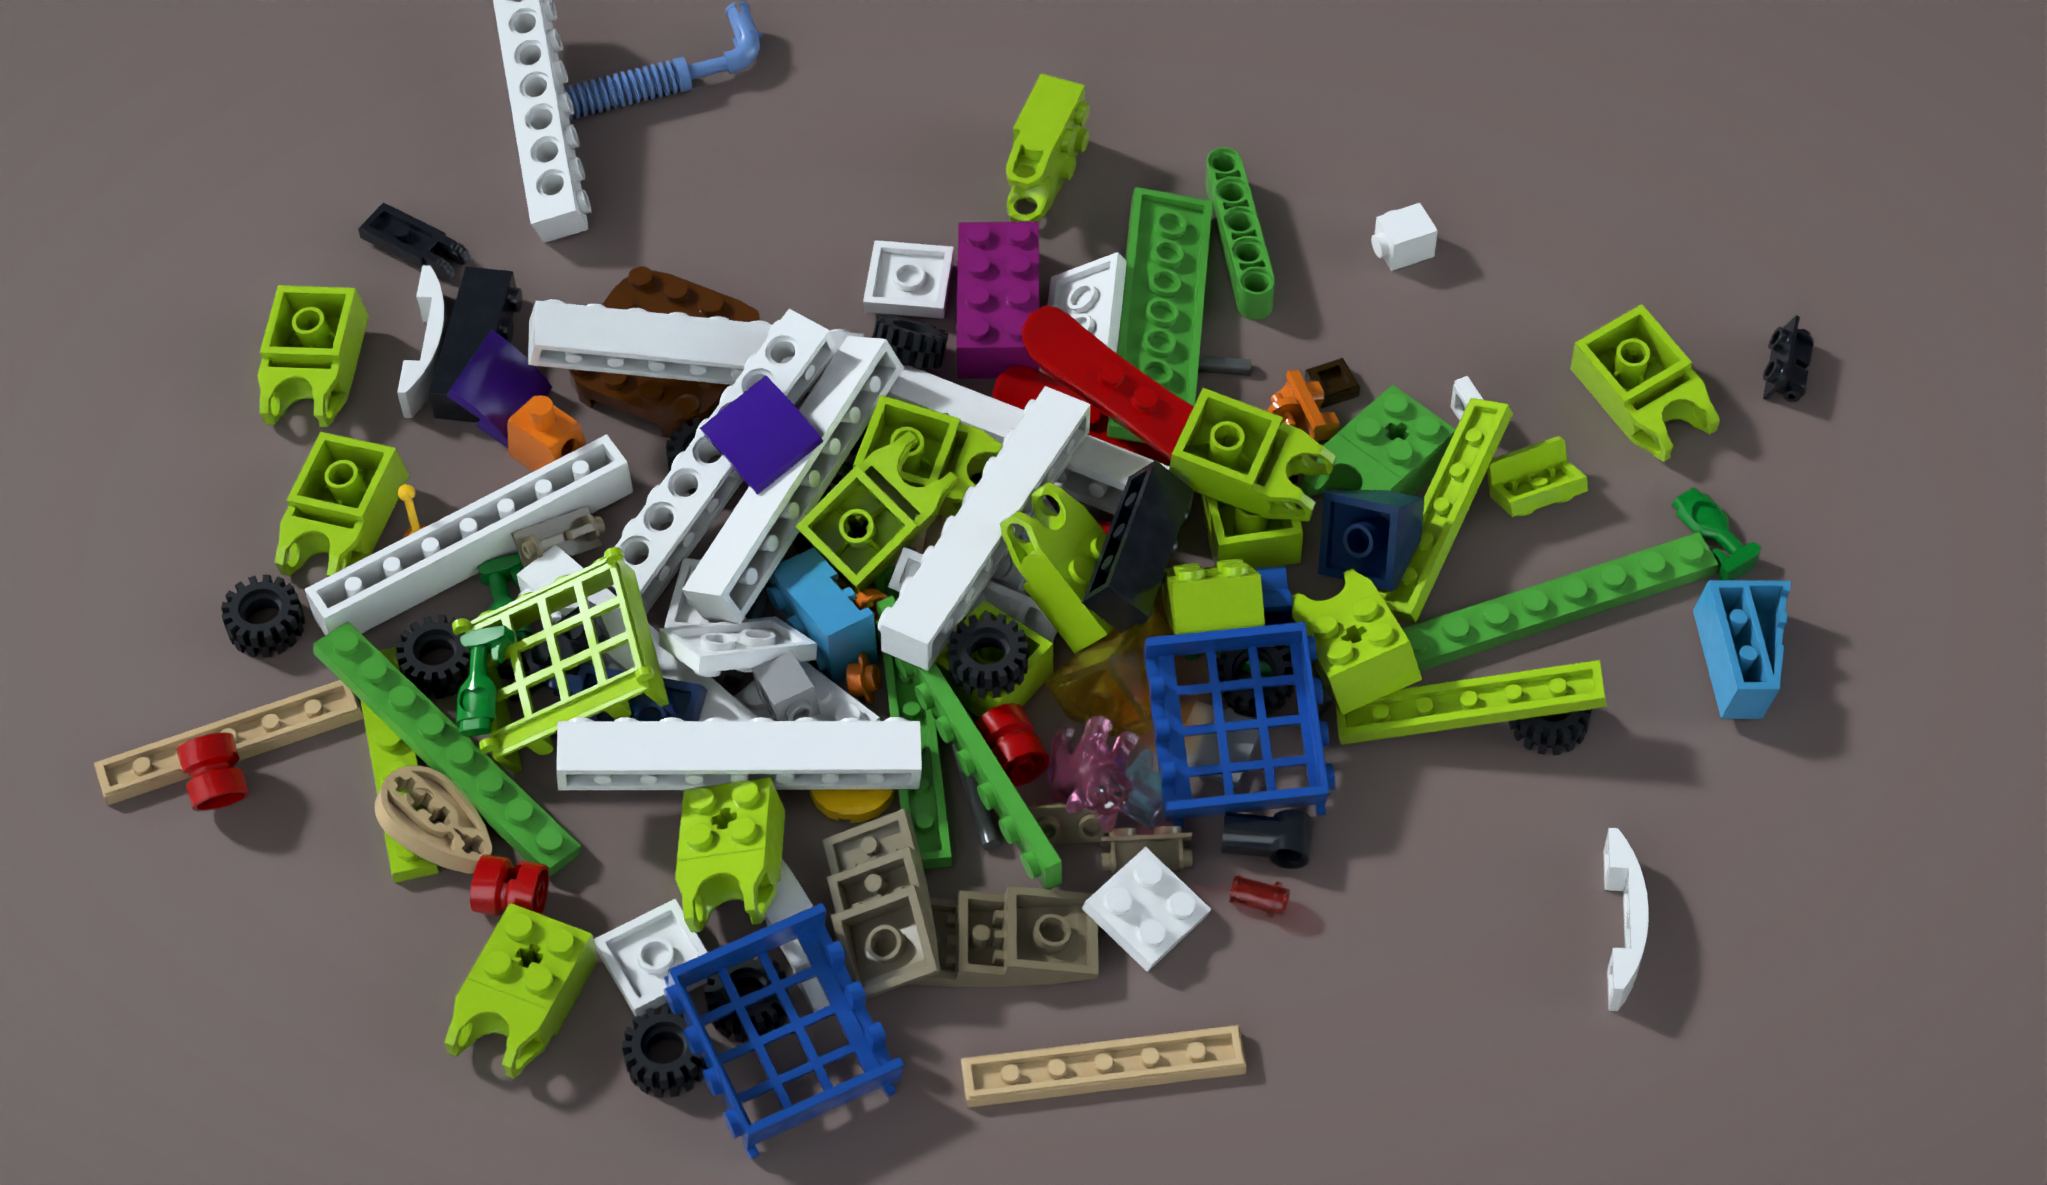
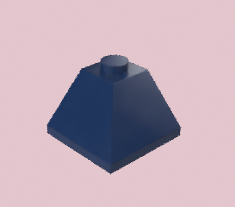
[1318,490,1425,591]

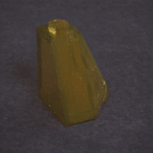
[1045,607,1174,741]

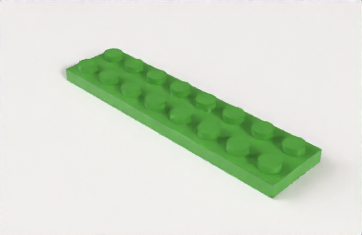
[1107,187,1213,444]

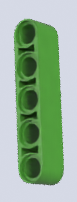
[1205,147,1275,320]

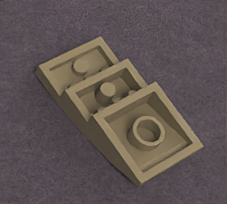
[822,809,940,999]
[910,886,1099,987]

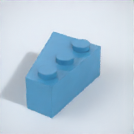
[766,547,878,684]
[1693,580,1791,719]

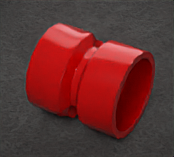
[975,703,1049,787]
[176,732,249,811]
[470,854,549,917]

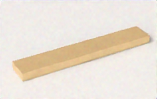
[94,680,364,805]
[961,1025,1247,1108]

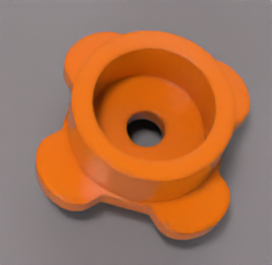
[846,652,881,704]

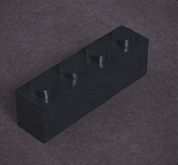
[429,267,522,423]
[1081,460,1194,633]

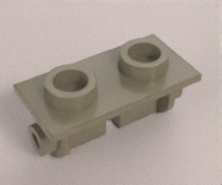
[511,506,605,568]
[1026,797,1114,844]
[1100,826,1193,875]

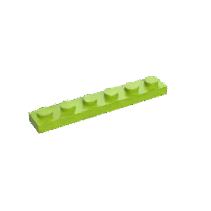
[1379,398,1513,623]
[361,647,439,883]
[1336,660,1607,745]

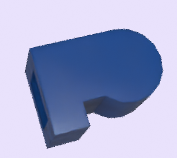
[1254,566,1292,626]

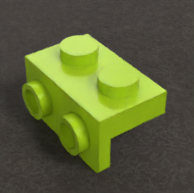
[1487,436,1588,517]

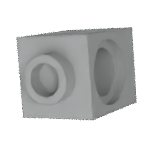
[752,651,821,721]

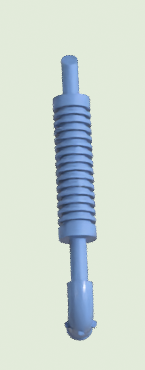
[510,1,763,120]

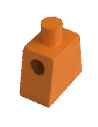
[507,395,587,472]

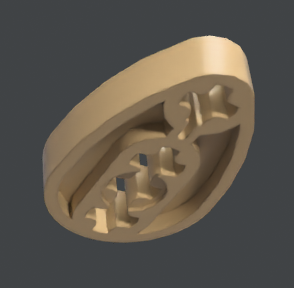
[375,766,492,874]

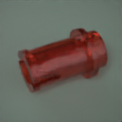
[1229,875,1290,918]

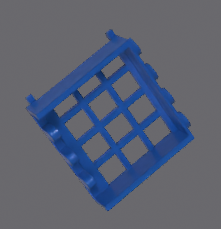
[1144,622,1335,830]
[664,903,904,1160]

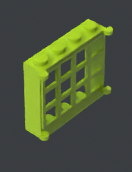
[452,547,669,774]

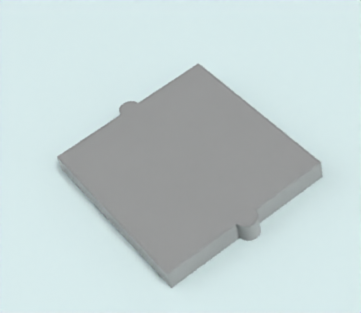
[1184,700,1259,788]

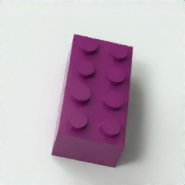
[956,222,1039,379]

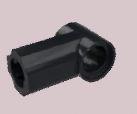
[1221,809,1313,869]

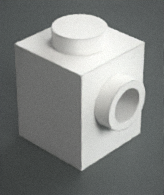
[1371,203,1438,271]

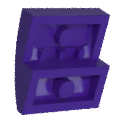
[446,330,552,448]
[700,376,824,495]

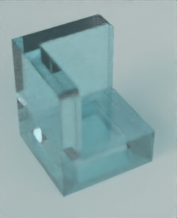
[1115,749,1164,830]

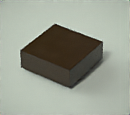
[1305,358,1360,408]

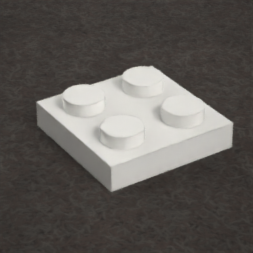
[863,240,954,319]
[1081,847,1211,972]
[594,899,708,1017]

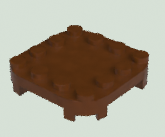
[568,266,760,438]

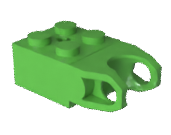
[1302,384,1456,497]

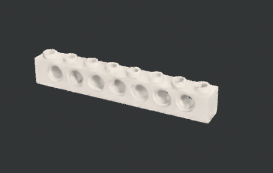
[493,0,591,243]
[603,309,838,614]

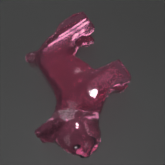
[1048,716,1139,833]

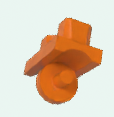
[1266,370,1340,442]

